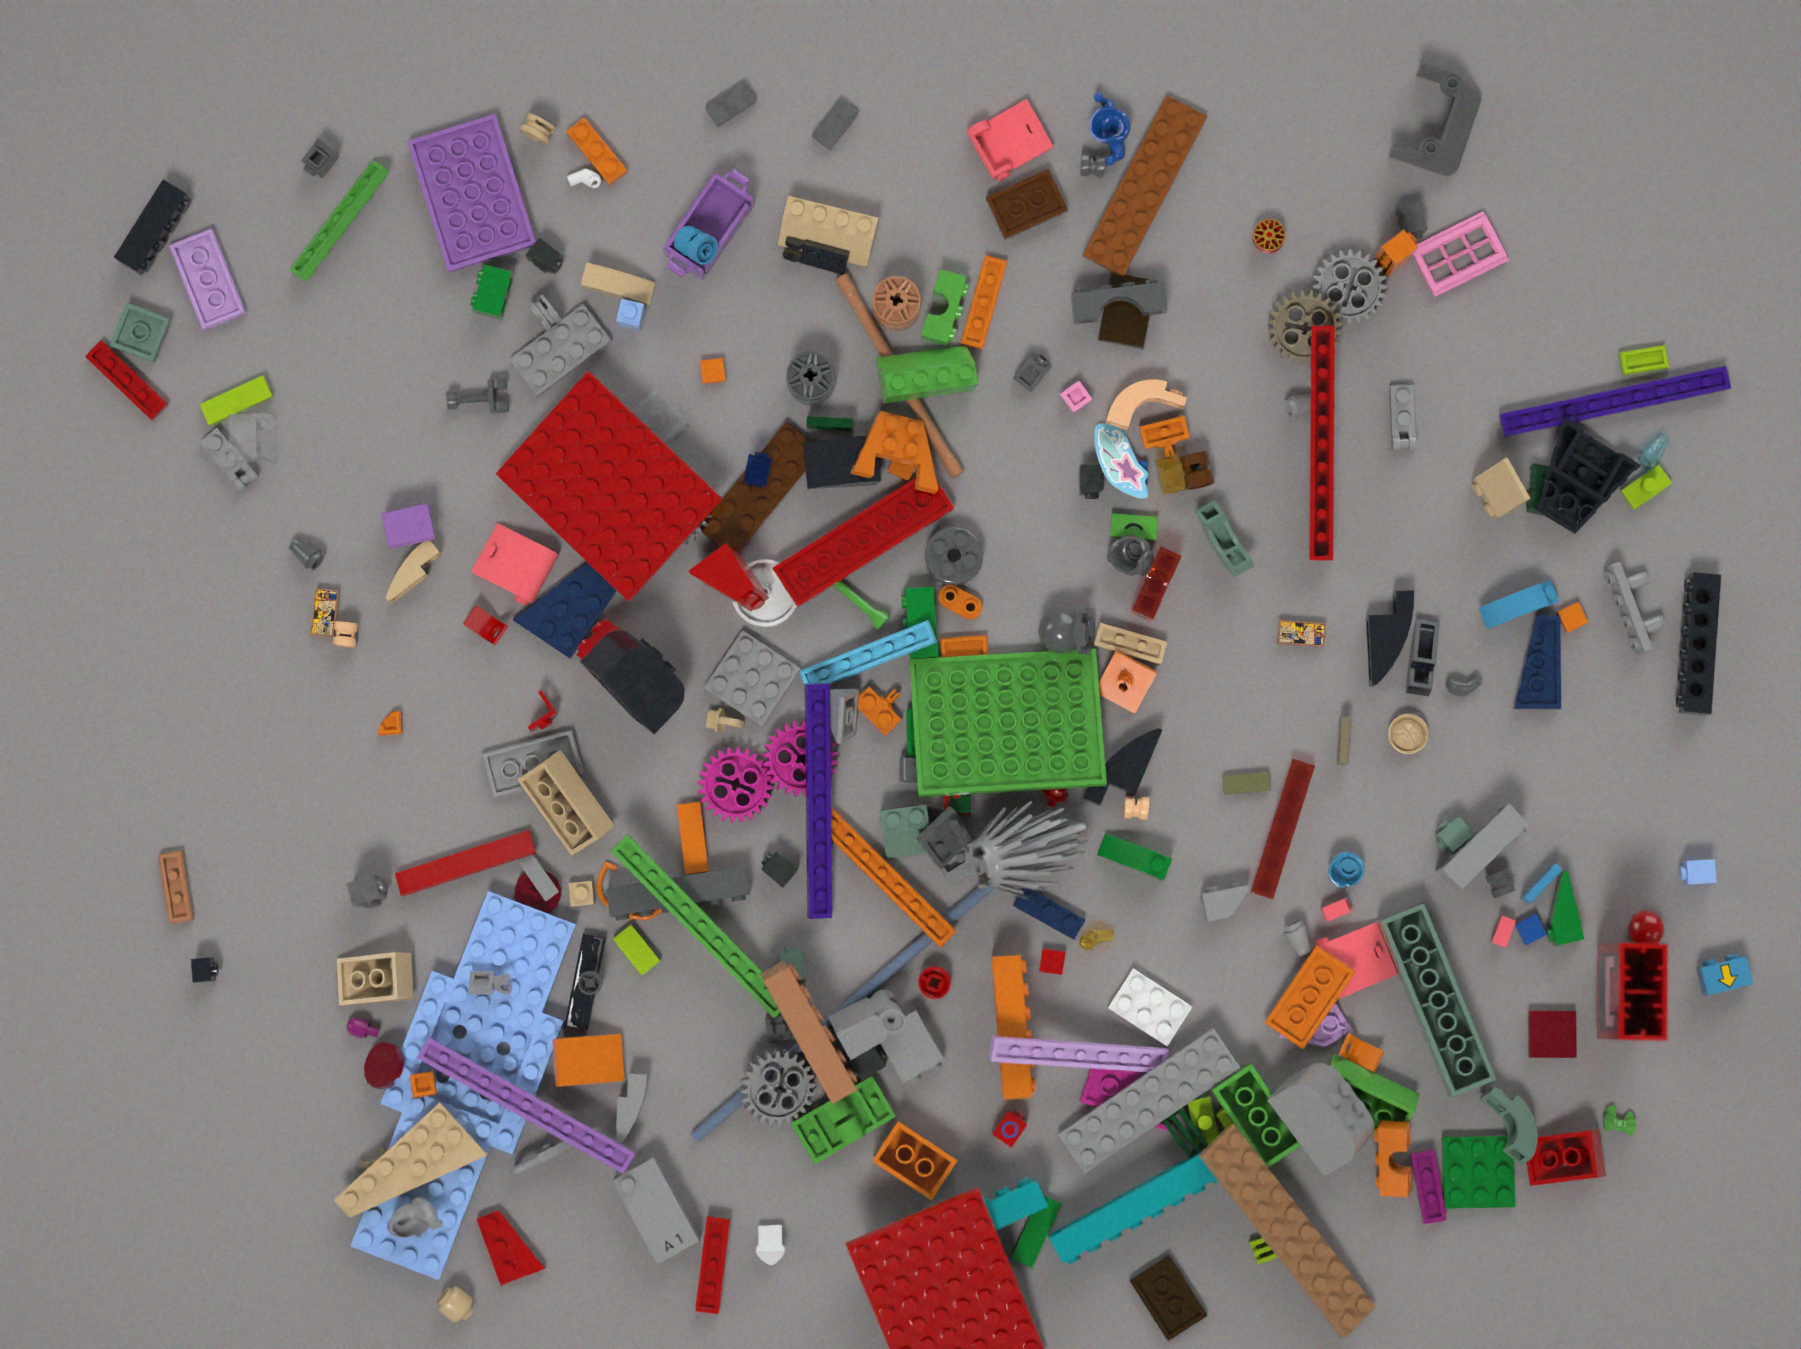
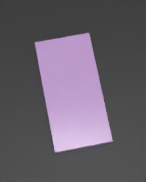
[169,228,247,331]

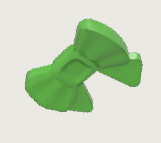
[1603,1105,1636,1136]

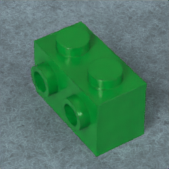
[470,265,514,320]

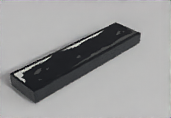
[565,934,606,1031]

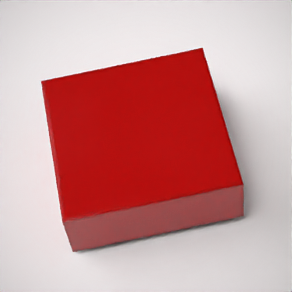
[1039,949,1066,975]

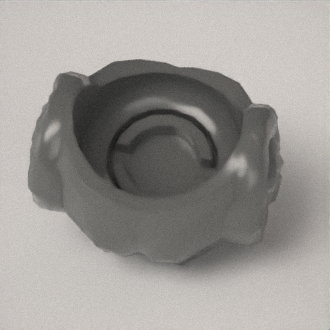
[1107,535,1154,576]

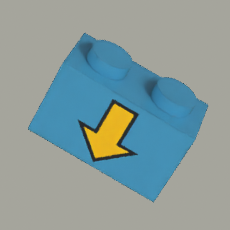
[1696,953,1754,995]

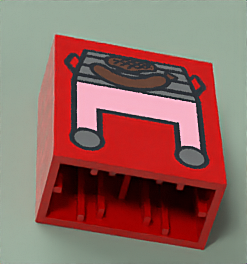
[1597,943,1668,1041]

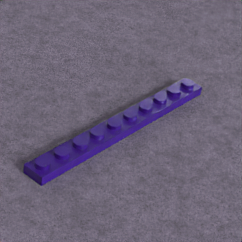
[1499,366,1731,438]
[804,683,832,919]

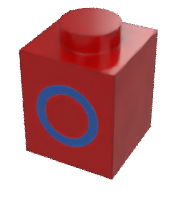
[991,1110,1027,1148]

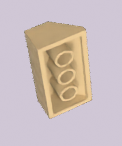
[778,196,878,267]
[517,750,614,856]

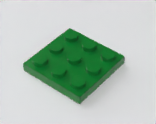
[1441,1136,1516,1209]

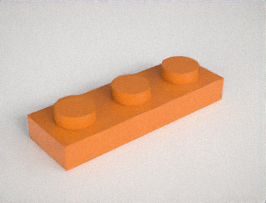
[566,117,628,186]

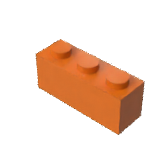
[1373,229,1418,278]

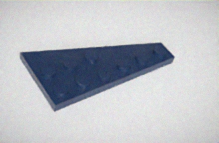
[513,563,617,659]

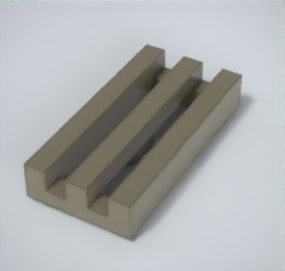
[1337,717,1351,765]

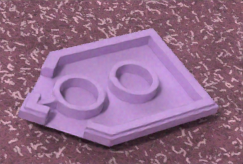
[1279,1002,1353,1048]

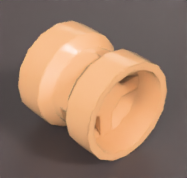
[332,621,358,648]
[1123,795,1149,821]

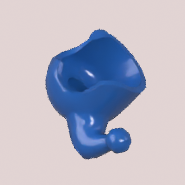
[1089,92,1131,166]

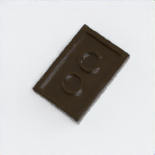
[1098,272,1150,349]
[1129,1255,1208,1341]

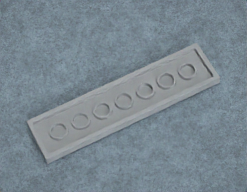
[1058,1028,1241,1174]

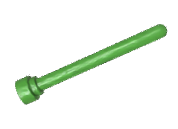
[834,581,890,630]

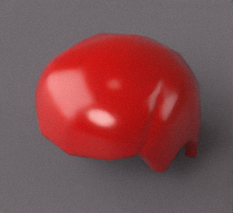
[1628,910,1664,943]

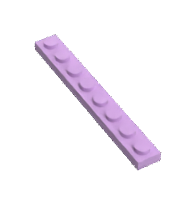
[988,1036,1169,1072]

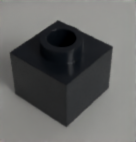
[191,957,219,983]

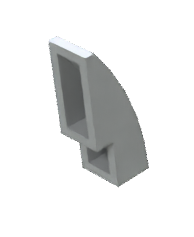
[616,1073,649,1144]

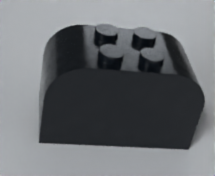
[580,630,685,735]

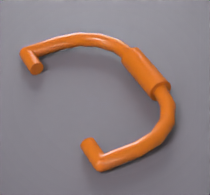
[596,861,662,921]

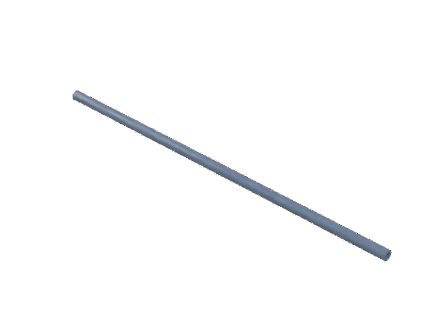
[691,886,995,1142]

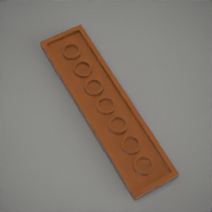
[1082,95,1207,277]

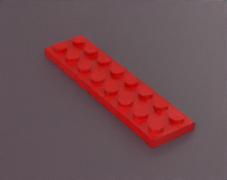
[772,478,954,608]

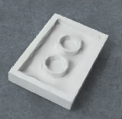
[1108,968,1192,1046]

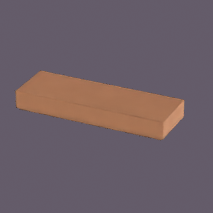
[158,851,194,924]

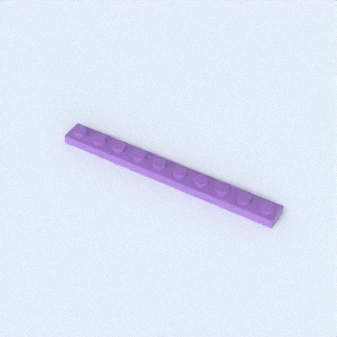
[417,1037,636,1174]

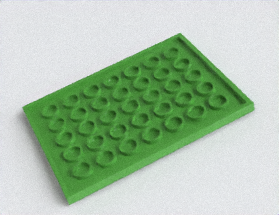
[909,648,1107,797]

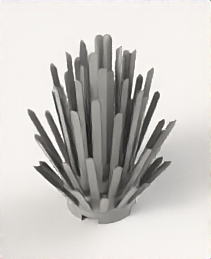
[965,801,1089,899]

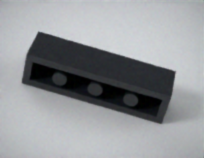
[114,179,191,276]

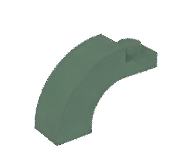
[1195,500,1254,577]
[1479,1086,1538,1165]

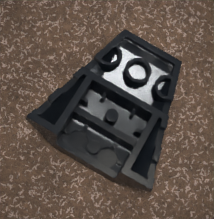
[1535,418,1641,534]

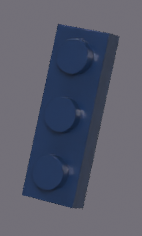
[1013,888,1086,940]

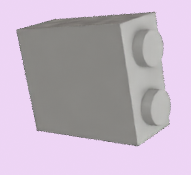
[880,1010,944,1085]

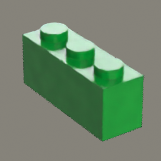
[901,587,938,659]

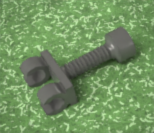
[446,379,509,414]

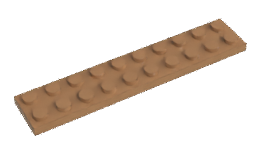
[1199,1124,1376,1338]

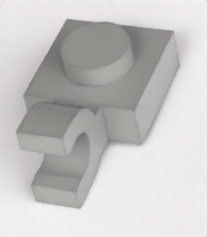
[469,971,511,995]

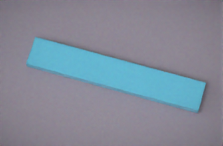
[799,620,937,685]

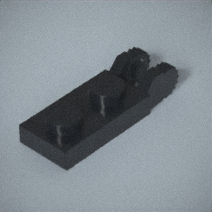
[782,237,850,275]

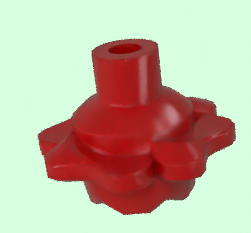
[1041,788,1069,807]

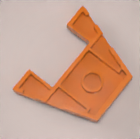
[851,411,938,494]

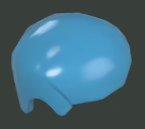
[1328,852,1365,888]

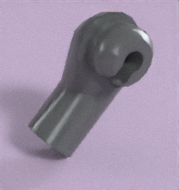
[1446,675,1482,696]

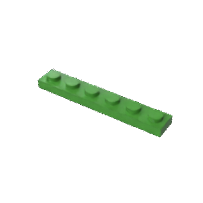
[289,160,389,282]

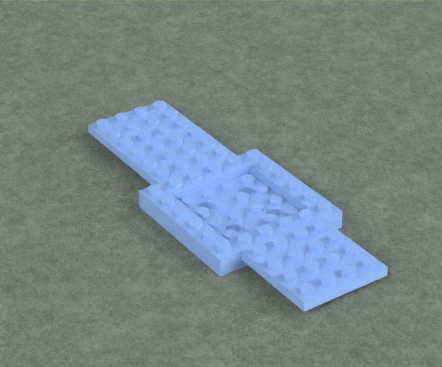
[351,891,576,1280]

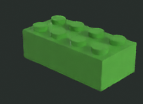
[1210,1063,1301,1167]

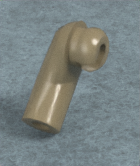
[357,1147,387,1174]

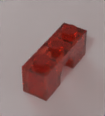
[1130,546,1182,622]

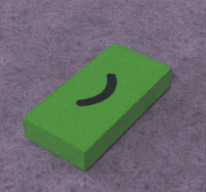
[1110,513,1158,541]

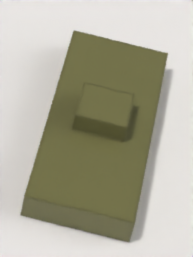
[1222,772,1271,795]

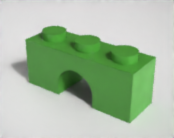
[921,269,970,347]

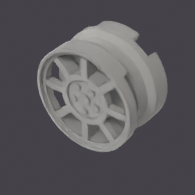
[527,295,562,331]

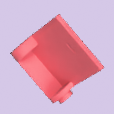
[966,99,1053,182]
[471,523,559,606]
[1312,922,1398,999]

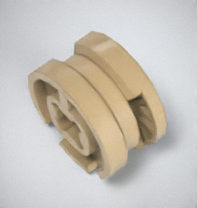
[519,113,556,146]

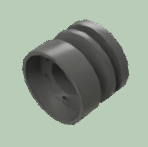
[786,351,835,406]

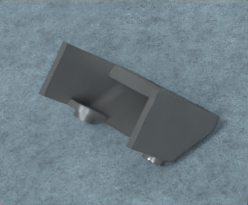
[1389,63,1481,176]

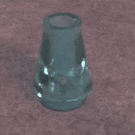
[1637,434,1670,469]

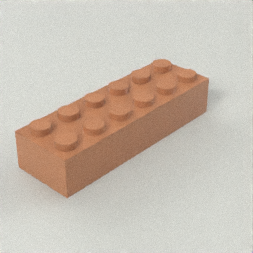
[759,960,858,1104]

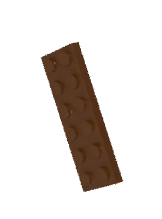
[700,422,811,553]

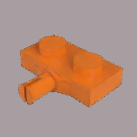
[1139,416,1190,461]
[858,686,902,736]

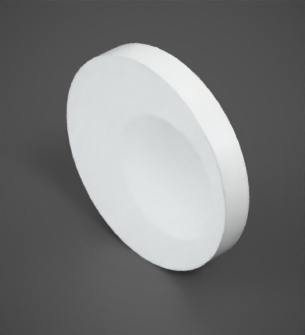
[732,559,796,627]

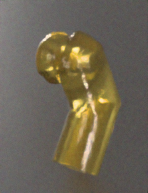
[1079,930,1114,950]

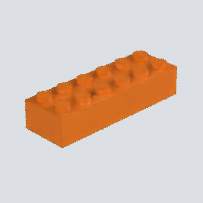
[991,955,1036,1100]

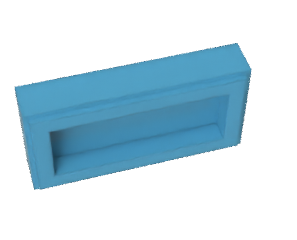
[1520,864,1562,903]

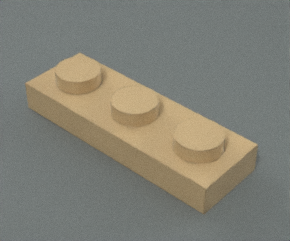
[1093,623,1167,665]

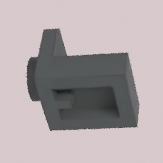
[1013,353,1052,392]

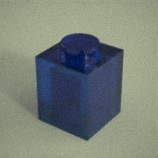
[743,452,772,489]

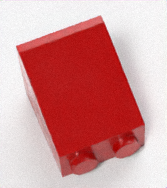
[688,543,769,611]

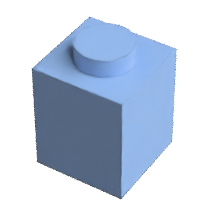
[616,299,646,331]
[1679,859,1717,885]

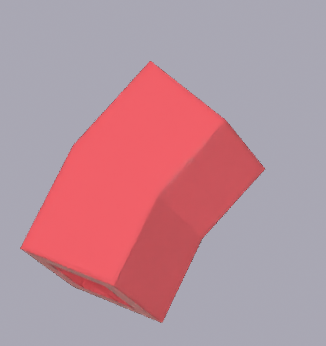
[1320,897,1353,922]
[1491,916,1516,948]

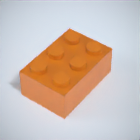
[872,1121,958,1201]

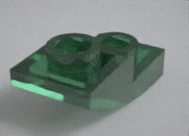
[1526,463,1549,516]

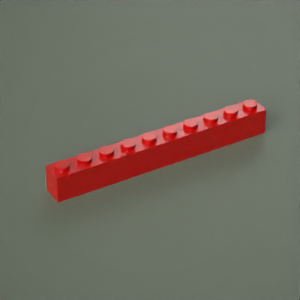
[1309,326,1335,561]

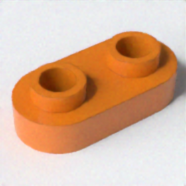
[938,585,982,620]

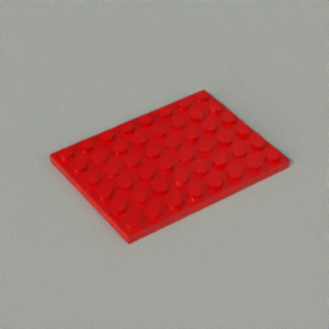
[495,371,723,602]
[845,1187,1044,1349]

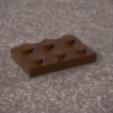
[985,169,1068,240]

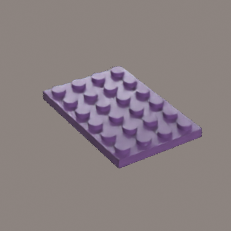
[407,114,536,273]

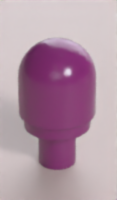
[346,1017,380,1038]

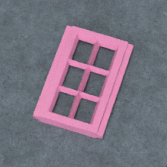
[1412,211,1509,298]

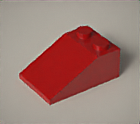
[1526,1129,1606,1186]

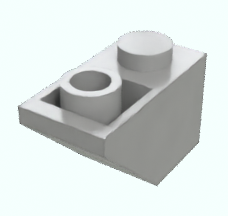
[1200,882,1249,922]

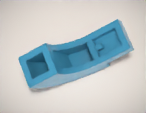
[1479,580,1560,629]

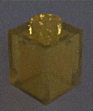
[1155,455,1186,495]

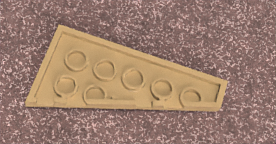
[334,1102,488,1217]

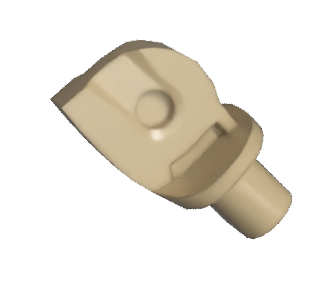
[706,708,744,733]

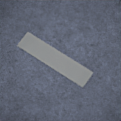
[517,855,559,901]

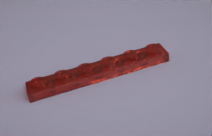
[1250,759,1315,900]

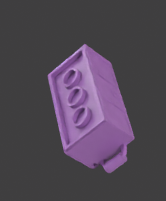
[663,169,755,280]

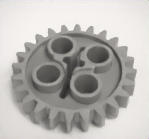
[1311,249,1388,325]
[739,1049,816,1126]

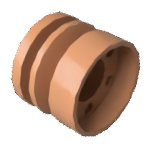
[872,276,921,331]

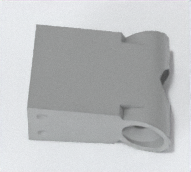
[828,989,907,1060]

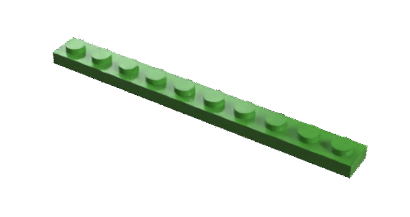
[611,833,780,1018]

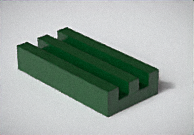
[806,416,853,431]
[1162,1108,1209,1158]

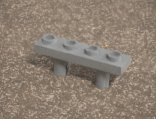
[1604,562,1665,655]

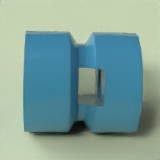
[674,225,718,265]

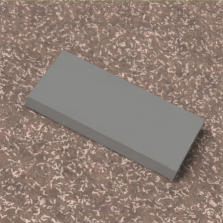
[482,729,584,799]

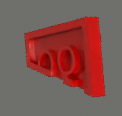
[476,1210,546,1286]

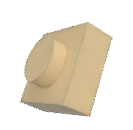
[568,881,595,907]

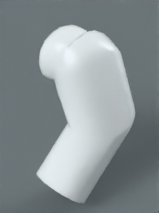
[567,169,602,188]

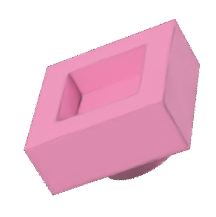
[1060,381,1092,414]

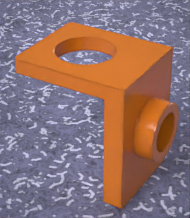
[1338,1033,1384,1072]

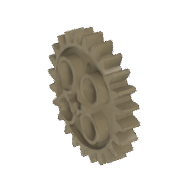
[1267,289,1343,365]

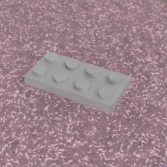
[509,304,612,397]

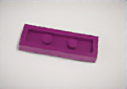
[1410,1149,1447,1224]

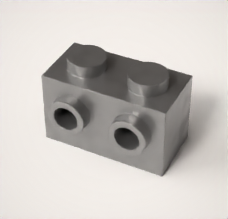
[346,875,388,908]

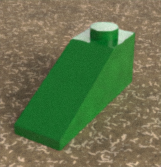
[1097,833,1172,881]
[1546,871,1585,946]

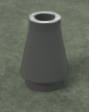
[289,538,324,570]

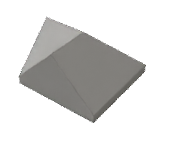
[830,689,859,744]

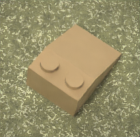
[1471,458,1530,521]
[337,952,414,1006]

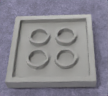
[704,630,801,727]

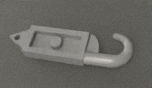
[511,1128,597,1176]

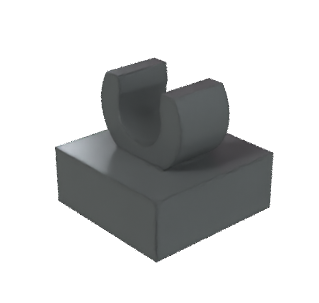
[765,1017,791,1042]

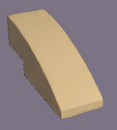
[581,262,656,306]
[386,540,442,604]

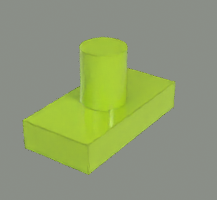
[1620,465,1672,510]
[1187,1096,1219,1146]

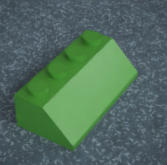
[875,345,978,404]
[1328,1054,1420,1133]

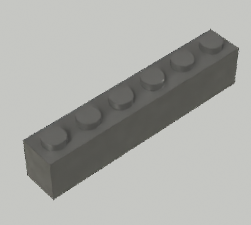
[606,866,750,921]

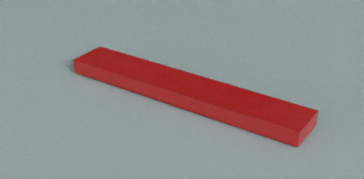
[395,830,536,897]

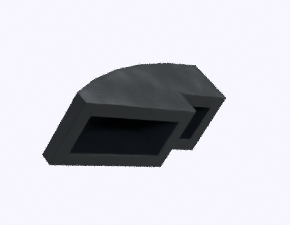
[1406,619,1440,697]

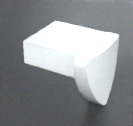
[756,1225,785,1265]

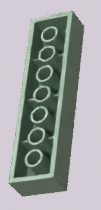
[1377,903,1497,1097]

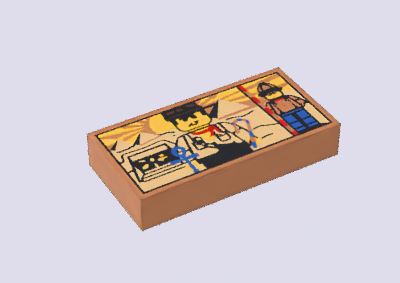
[310,588,340,637]
[1277,620,1326,647]

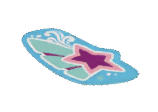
[1094,423,1148,498]

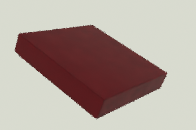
[1528,1010,1577,1058]

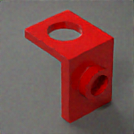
[463,605,508,646]
[528,690,558,732]

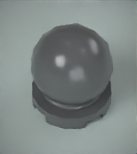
[1038,607,1095,655]

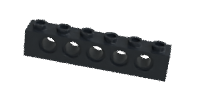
[1676,572,1721,716]

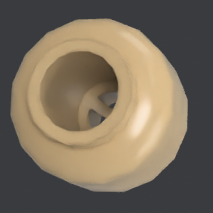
[437,1287,473,1322]

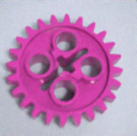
[762,721,838,797]
[697,747,773,823]

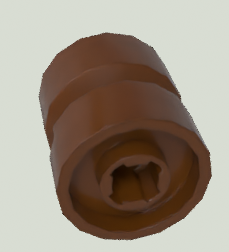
[1178,451,1215,490]

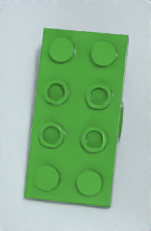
[791,1076,896,1165]

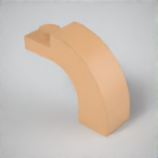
[1105,379,1187,430]

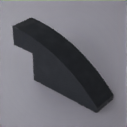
[1366,590,1414,687]
[1082,728,1162,806]

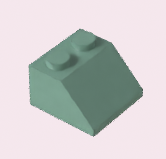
[880,805,929,859]

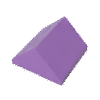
[381,502,435,549]

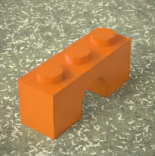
[1374,1120,1412,1197]

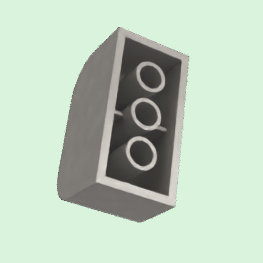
[1267,1063,1374,1176]

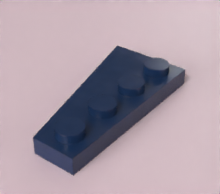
[1513,616,1561,709]

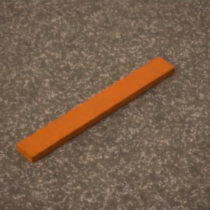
[831,807,957,948]

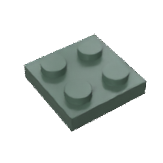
[110,302,171,363]

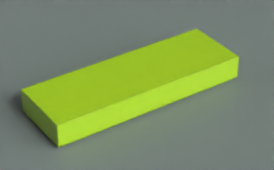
[199,375,273,426]

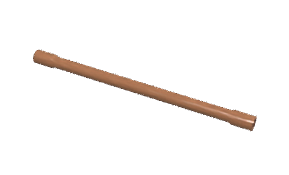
[835,273,964,479]

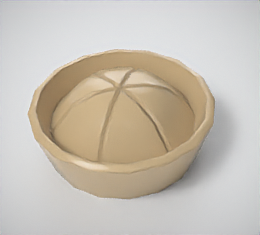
[1388,714,1429,754]

